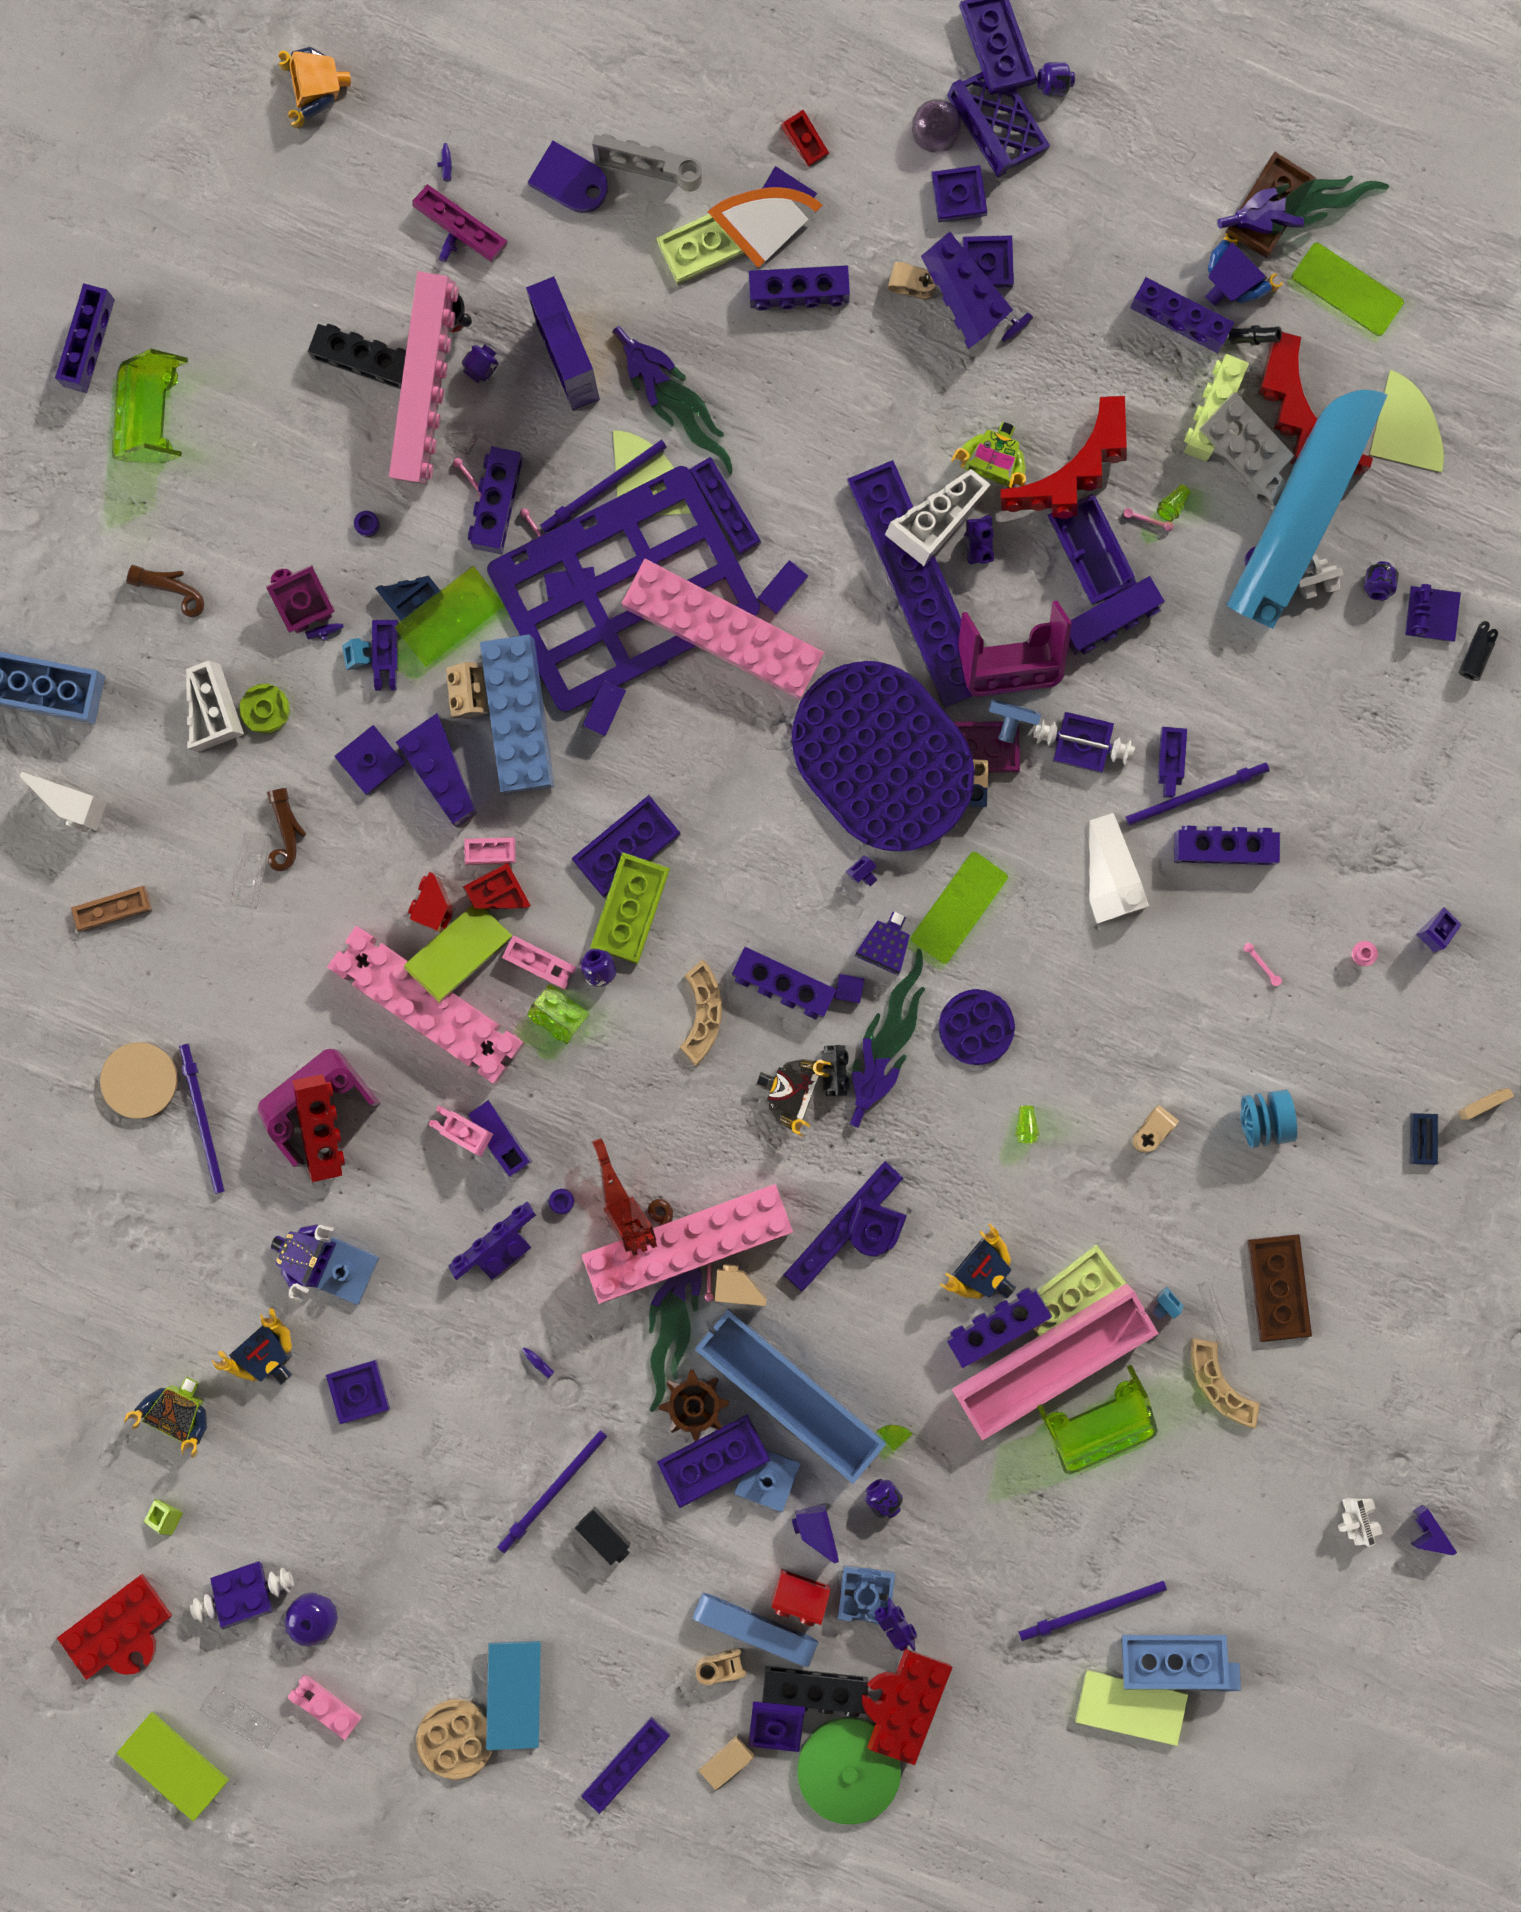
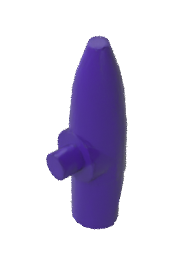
[437,143,452,182]
[439,233,458,262]
[1001,312,1033,342]
[305,623,344,641]
[522,1347,554,1378]

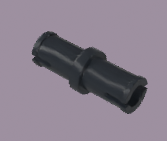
[1229,325,1282,346]

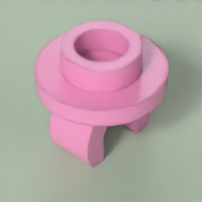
[1351,941,1378,966]

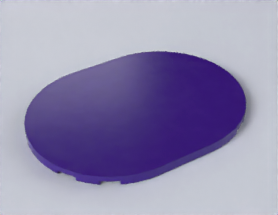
[791,661,975,851]

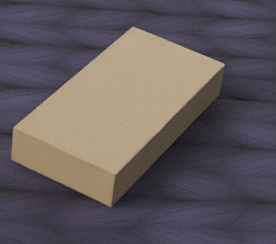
[1458,1088,1514,1120]

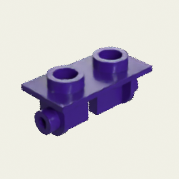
[875,1598,917,1651]

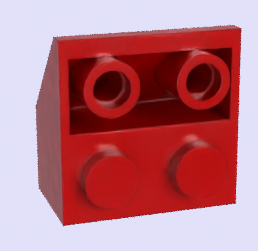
[408,872,454,933]
[771,1569,830,1626]

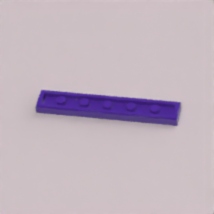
[783,1161,903,1292]

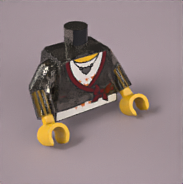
[756,1059,831,1137]

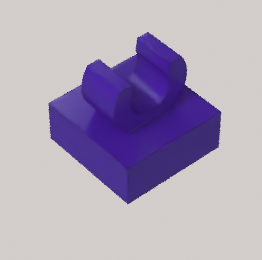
[846,855,877,887]

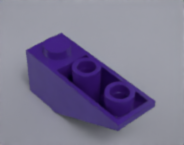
[468,1100,533,1177]

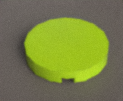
[239,684,290,734]

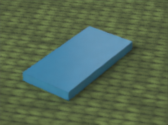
[486,1641,541,1750]

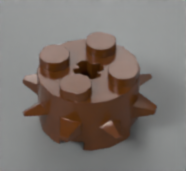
[659,1369,730,1441]

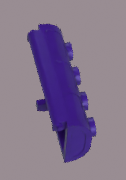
[1047,493,1137,605]

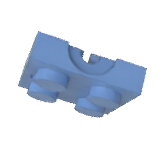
[837,1565,895,1625]

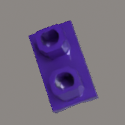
[964,515,994,565]

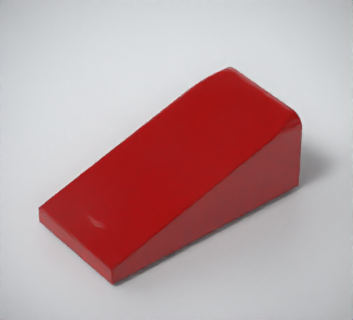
[781,109,829,167]

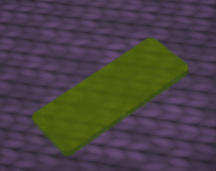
[1292,242,1404,336]
[911,852,1008,964]

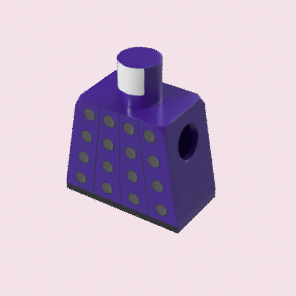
[855,911,910,976]

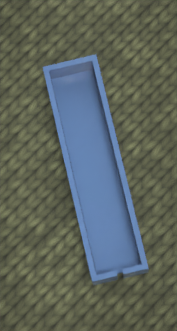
[695,1308,886,1484]

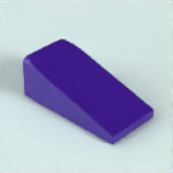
[582,680,626,736]

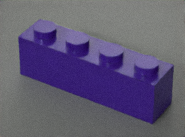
[1069,576,1165,655]

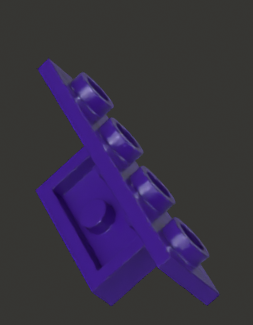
[448,1201,536,1280]

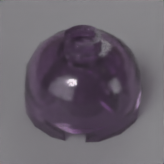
[912,99,961,152]

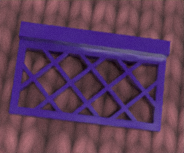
[947,72,1050,178]

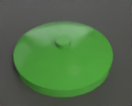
[797,1717,901,1825]

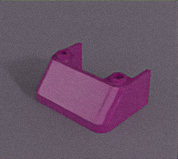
[958,601,1072,697]
[258,1049,381,1167]

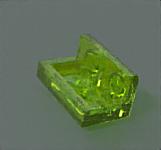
[527,984,590,1044]

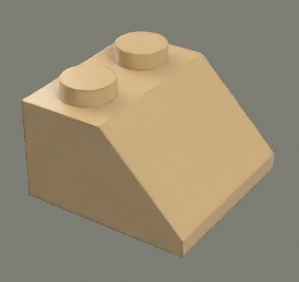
[715,1263,767,1306]

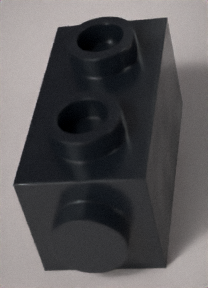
[575,1506,631,1565]

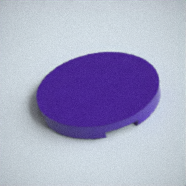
[939,989,1015,1065]

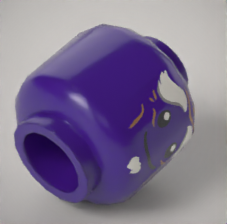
[462,344,499,383]
[580,949,617,987]

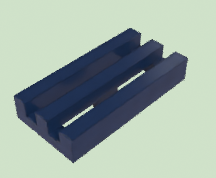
[1410,1113,1438,1165]

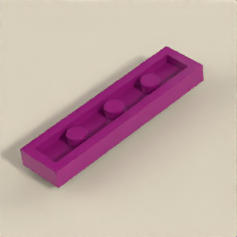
[412,184,507,262]

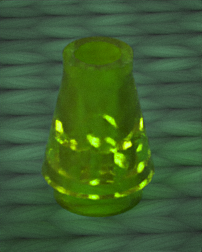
[1157,484,1191,522]
[1015,1105,1040,1143]

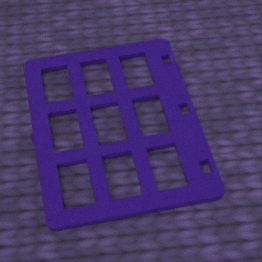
[487,466,760,712]

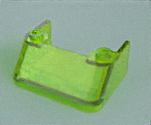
[112,348,188,463]
[1037,1365,1158,1474]

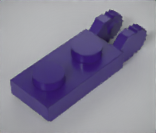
[372,620,398,691]

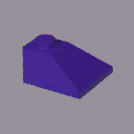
[792,1503,839,1563]

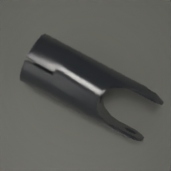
[1458,621,1498,681]

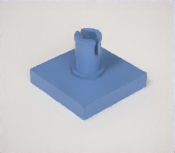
[988,699,1041,743]
[317,1237,380,1305]
[734,1450,800,1512]

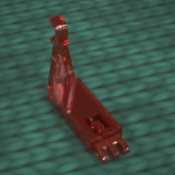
[591,1138,657,1256]

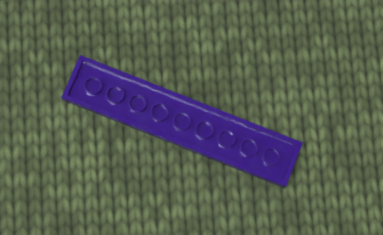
[847,460,974,709]

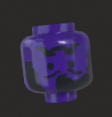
[1037,62,1075,96]
[1364,561,1399,601]
[865,1479,903,1518]

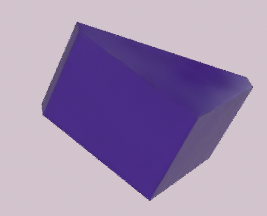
[1416,907,1462,952]

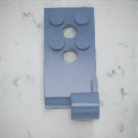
[1122,1635,1241,1692]

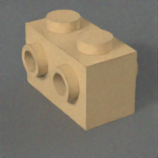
[446,662,489,719]

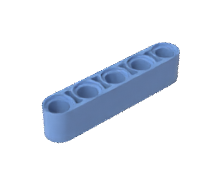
[692,1593,819,1667]

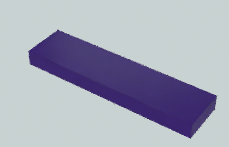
[689,457,761,555]
[581,1717,670,1814]

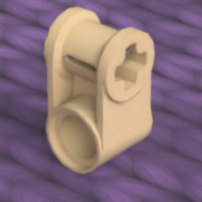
[888,262,936,300]
[1133,1104,1179,1153]
[695,1648,746,1685]

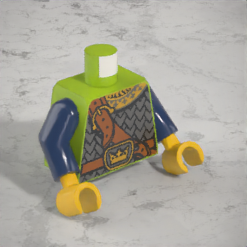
[124,1377,207,1458]

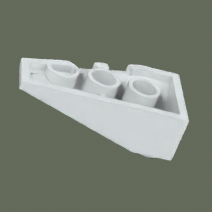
[1089,813,1149,924]

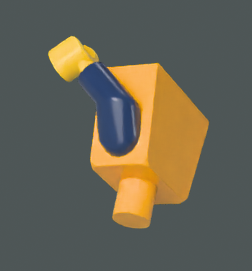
[278,47,351,128]

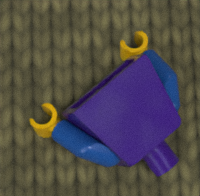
[1205,233,1283,306]

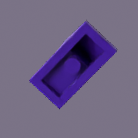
[1411,1505,1457,1555]

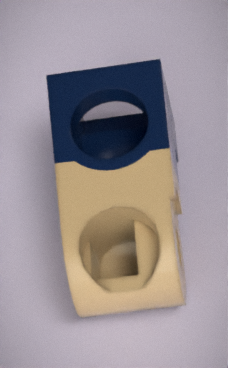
[968,759,988,807]

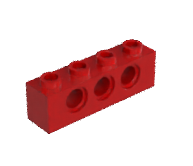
[292,1074,345,1183]

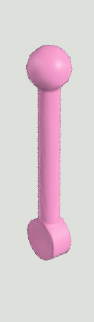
[453,458,481,496]
[520,508,542,537]
[1123,508,1174,531]
[1244,943,1282,986]
[704,1263,714,1302]

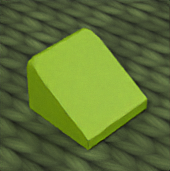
[144,1499,183,1535]

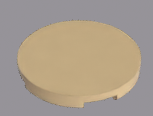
[100,1042,178,1118]
[416,1699,493,1780]

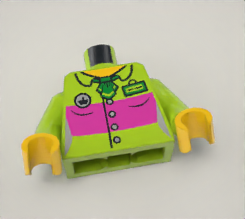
[951,422,1026,488]

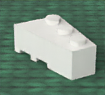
[186,660,244,752]

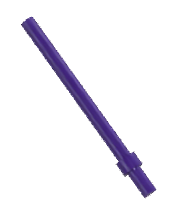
[540,439,667,533]
[1125,762,1270,826]
[179,1044,225,1194]
[497,1430,608,1554]
[1018,1581,1167,1641]

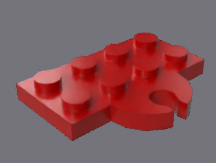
[57,1574,172,1680]
[862,1648,953,1765]

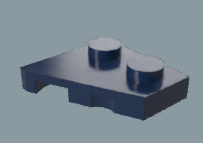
[375,575,445,627]

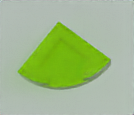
[877,1424,913,1451]

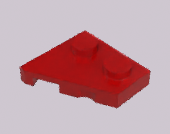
[462,863,531,910]

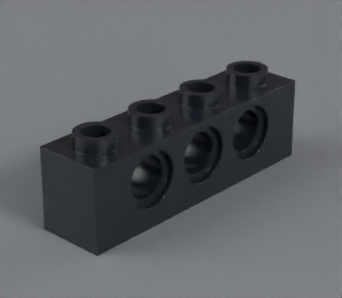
[308,324,406,390]
[762,1666,869,1717]

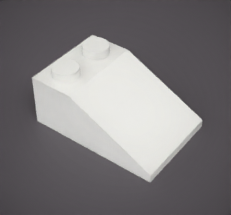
[20,772,107,833]

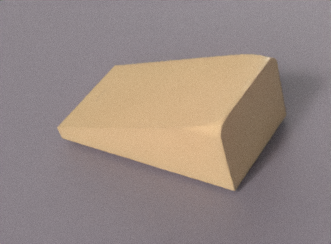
[698,1735,754,1790]

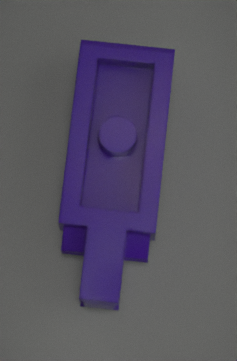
[1157,726,1187,798]

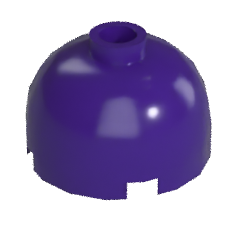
[284,1592,338,1647]

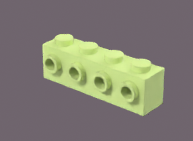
[1183,354,1249,462]

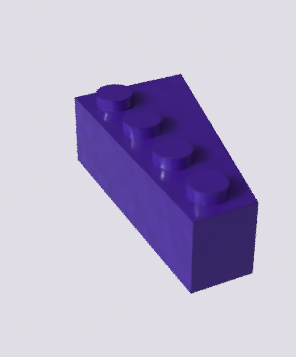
[921,231,1013,349]
[396,713,477,828]

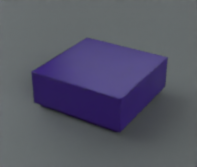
[835,974,864,1004]

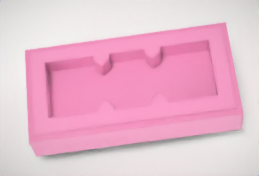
[464,837,516,865]

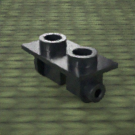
[821,1045,850,1097]

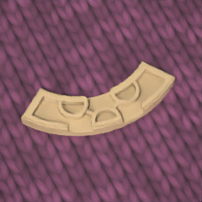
[680,960,722,1066]
[1190,1338,1260,1429]

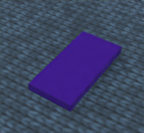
[959,0,1038,95]
[571,795,681,898]
[657,1414,771,1508]

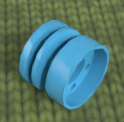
[1240,1089,1297,1148]

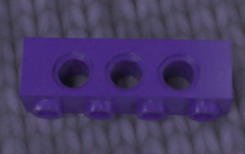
[749,265,850,311]
[1130,277,1235,353]
[55,283,115,393]
[468,446,523,555]
[1174,825,1280,865]
[732,947,837,1020]
[947,1287,1052,1368]

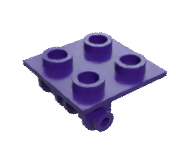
[1405,584,1461,642]

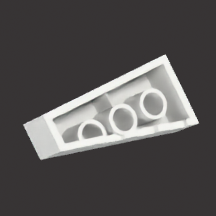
[885,469,990,566]

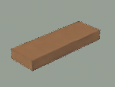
[71,886,152,932]

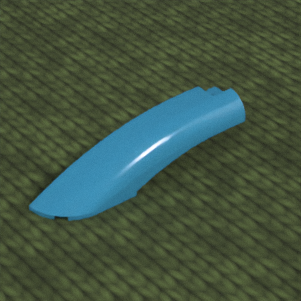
[1226,390,1387,629]

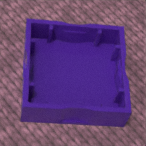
[526,276,600,411]

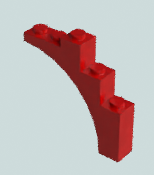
[1257,332,1373,475]
[1001,396,1127,519]

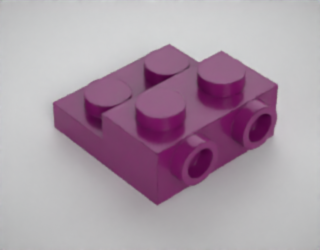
[266,565,335,633]

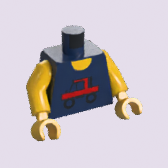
[940,1223,1016,1299]
[212,1308,292,1385]

